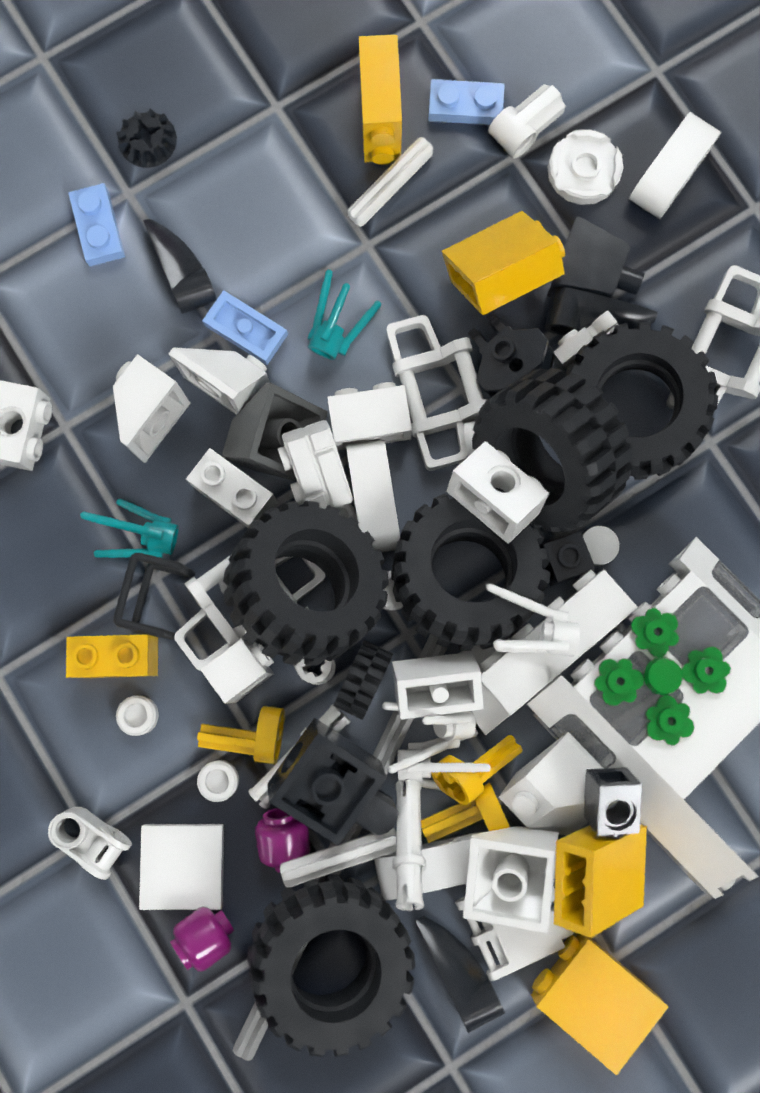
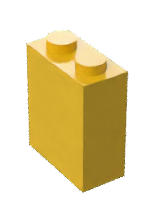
[359,35,402,165]
[442,211,565,315]
[554,824,647,938]
[531,933,668,1076]

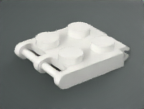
[455,886,574,981]

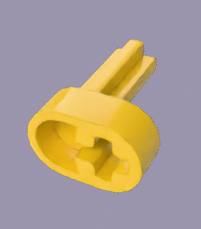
[197,706,285,765]
[431,735,523,806]
[421,782,510,843]

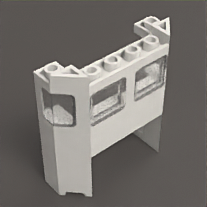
[527,537,760,899]

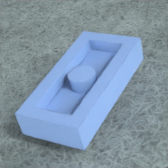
[428,79,504,125]
[68,183,125,267]
[202,290,288,365]

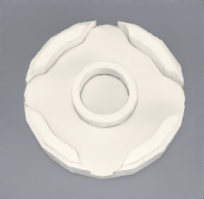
[548,129,623,205]

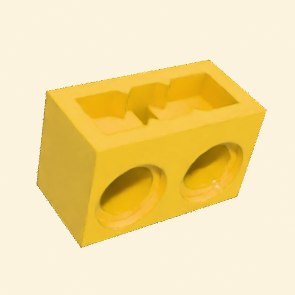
[66,635,158,678]

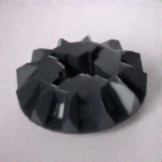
[117,108,177,168]

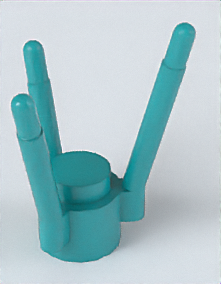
[307,269,382,360]
[80,499,179,558]

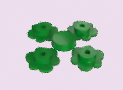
[594,608,731,746]

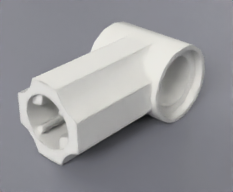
[488,84,566,159]

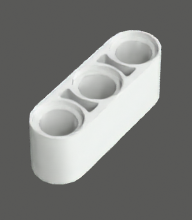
[629,112,721,219]
[346,440,400,552]
[374,832,483,900]

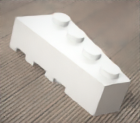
[480,570,638,715]

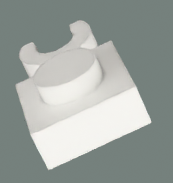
[553,311,618,369]

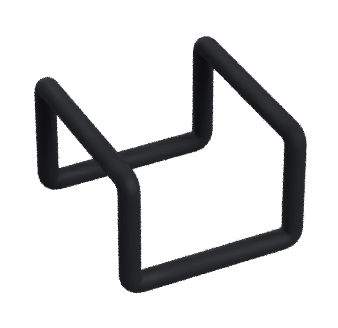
[113,553,195,640]

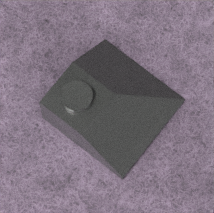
[222,383,328,482]

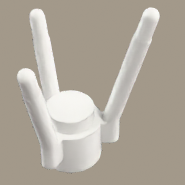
[486,583,580,657]
[382,702,476,774]
[398,729,491,791]

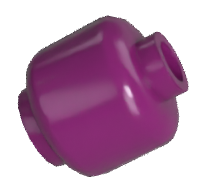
[255,808,311,873]
[170,906,234,972]

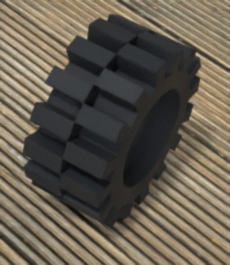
[333,640,393,720]

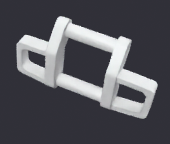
[666,265,760,410]
[387,315,488,471]
[174,555,325,671]

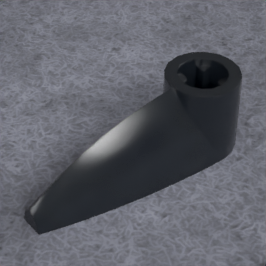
[143,219,217,314]
[545,287,658,336]
[415,916,505,1033]

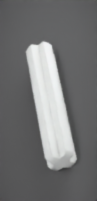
[348,137,433,227]
[280,828,397,888]

